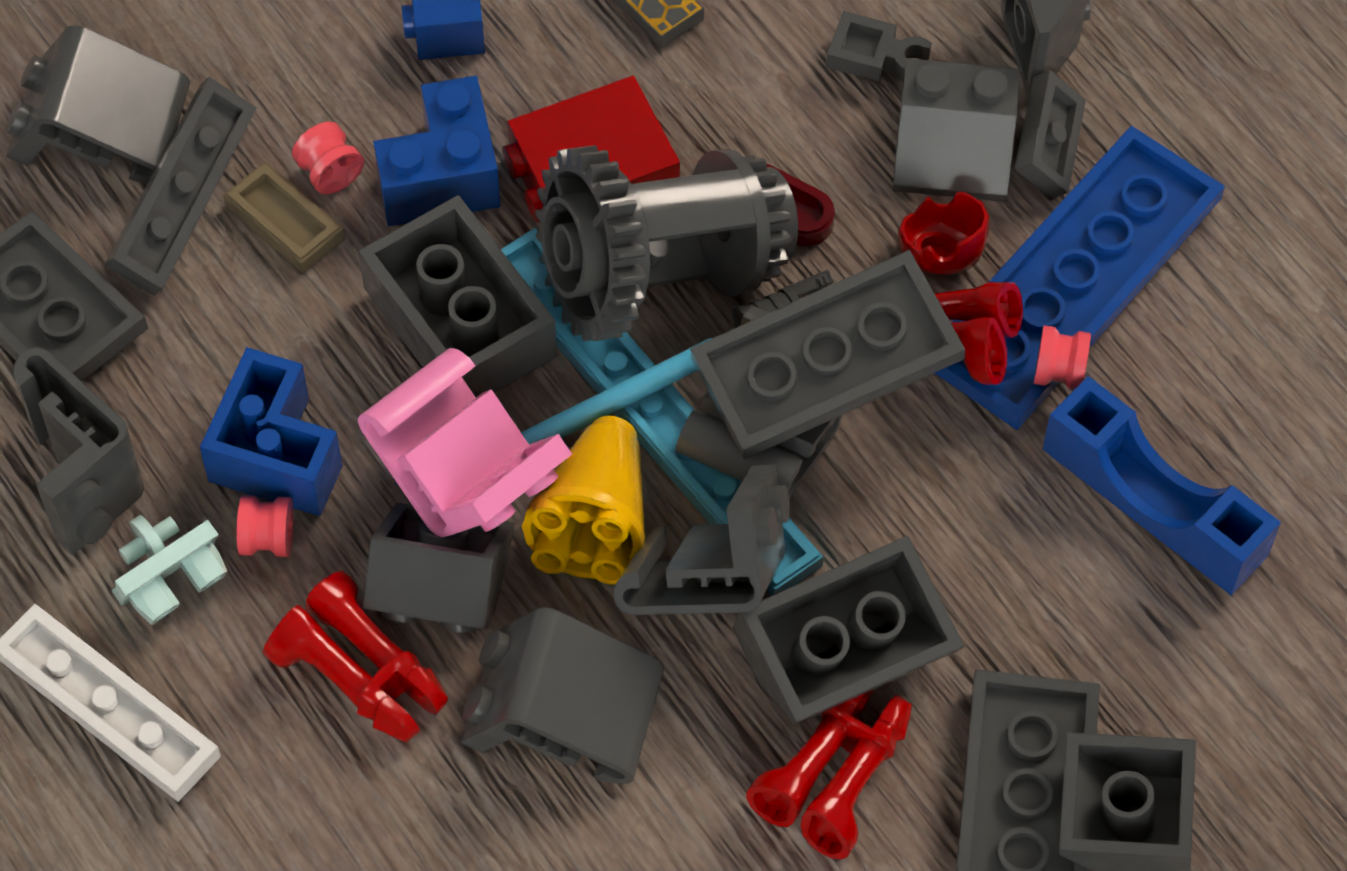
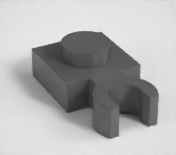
[826,11,932,82]

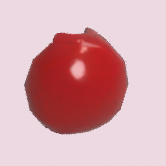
[898,191,990,275]

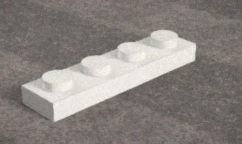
[0,604,221,802]

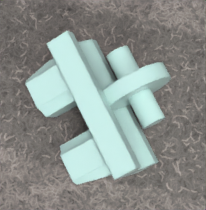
[112,515,227,625]

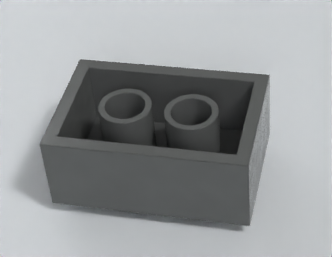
[358,195,557,397]

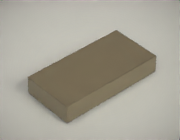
[223,161,345,274]

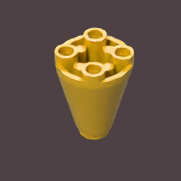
[522,416,645,585]

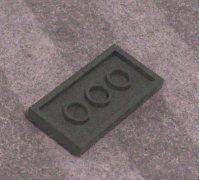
[690,250,965,459]
[956,669,1100,871]

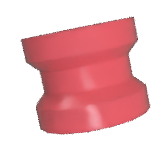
[292,121,364,195]
[1033,325,1091,391]
[236,495,294,558]

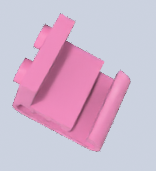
[358,348,572,538]

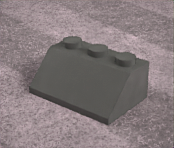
[732,535,964,725]

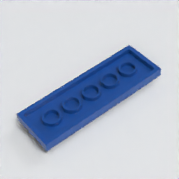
[935,125,1225,430]

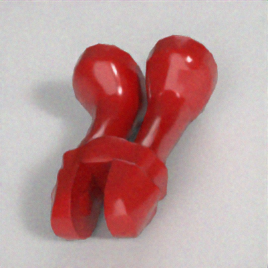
[935,282,1023,385]
[262,570,448,743]
[746,689,912,860]

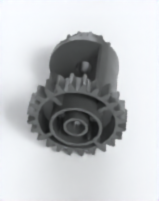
[535,145,798,342]

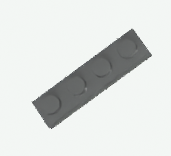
[105,77,257,296]

